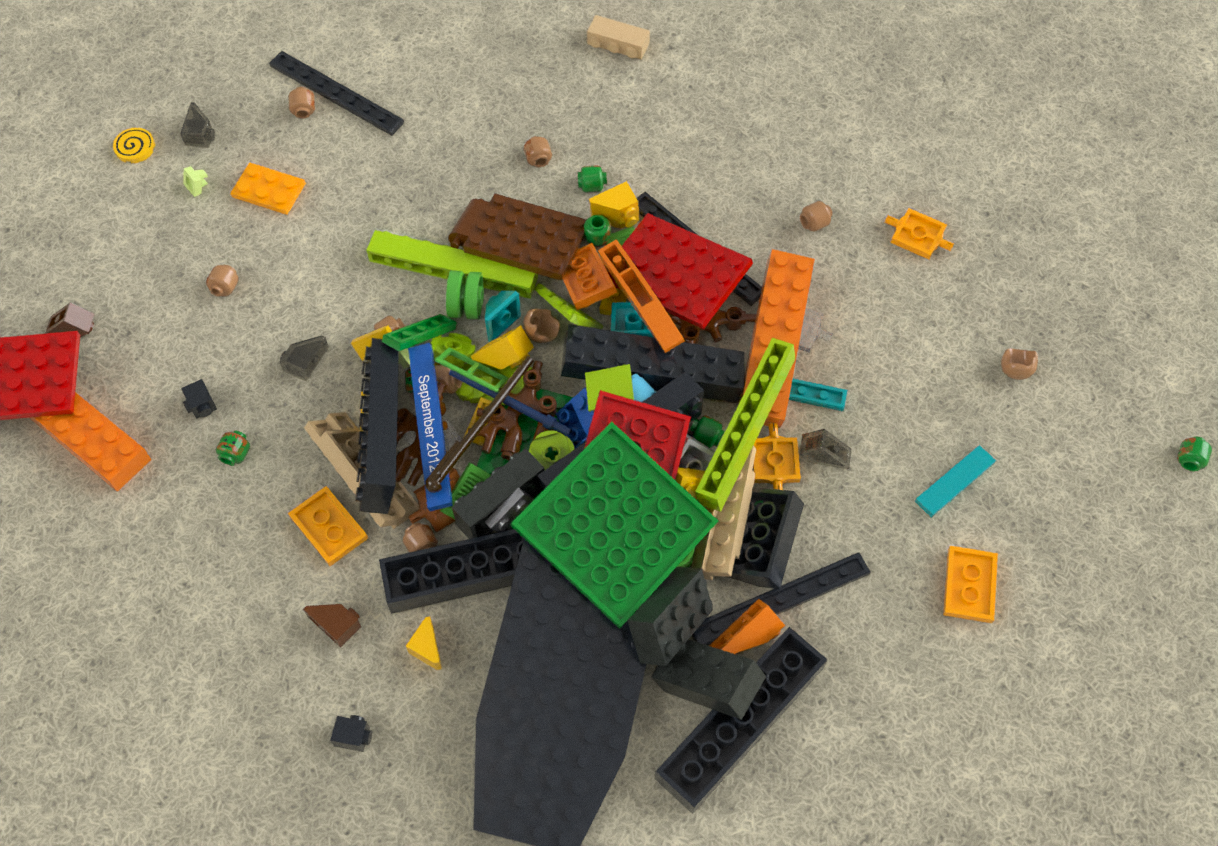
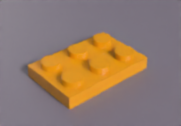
[230,162,306,215]
[288,486,368,567]
[943,546,998,623]

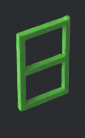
[435,347,508,393]

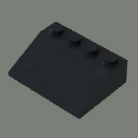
[728,488,804,589]

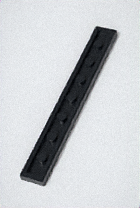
[269,51,404,136]
[637,192,762,306]
[692,552,871,645]

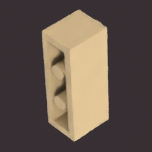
[587,15,650,60]

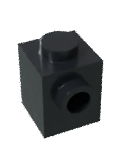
[181,379,217,419]
[330,715,372,752]

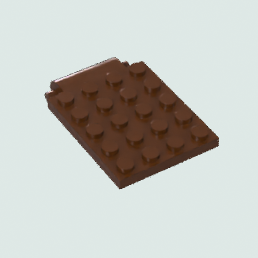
[448,193,587,281]

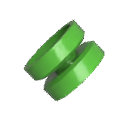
[446,270,484,319]

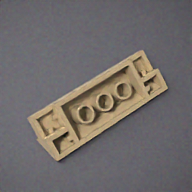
[304,412,419,529]
[691,445,756,580]

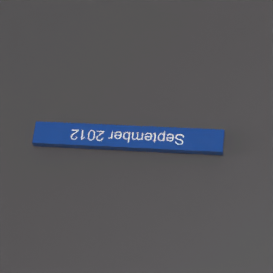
[408,343,453,511]

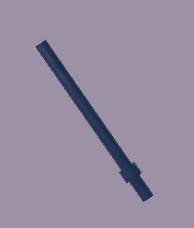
[449,370,572,437]

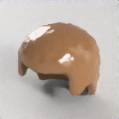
[523,308,560,343]
[1001,348,1038,380]

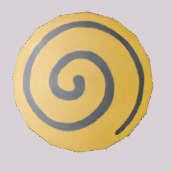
[113,128,155,163]

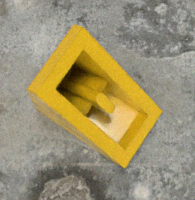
[406,616,442,670]

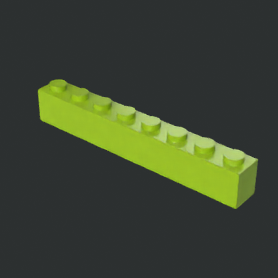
[366,230,538,299]
[695,338,795,512]

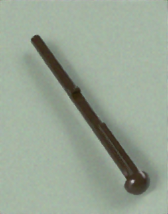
[425,356,534,493]

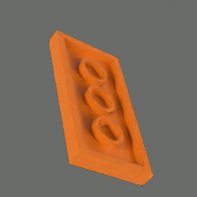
[563,243,617,310]

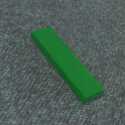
[382,314,457,351]

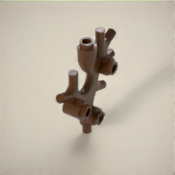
[667,307,757,344]
[468,360,557,461]
[396,382,448,487]

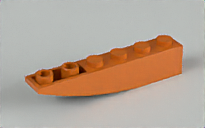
[598,239,685,353]

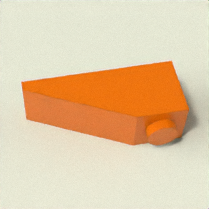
[709,599,785,654]

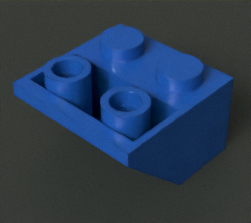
[556,387,594,449]

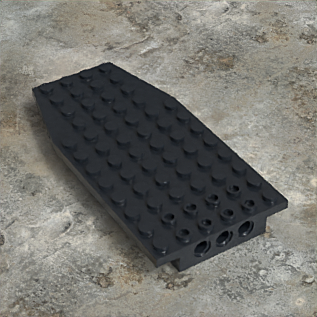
[473,539,660,846]

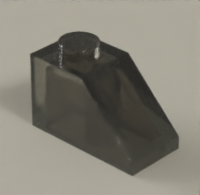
[180,102,215,148]
[279,335,329,381]
[799,429,852,469]

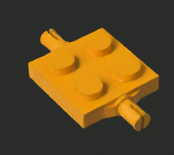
[884,208,954,259]
[753,423,801,490]

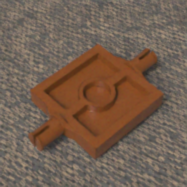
[408,468,460,532]

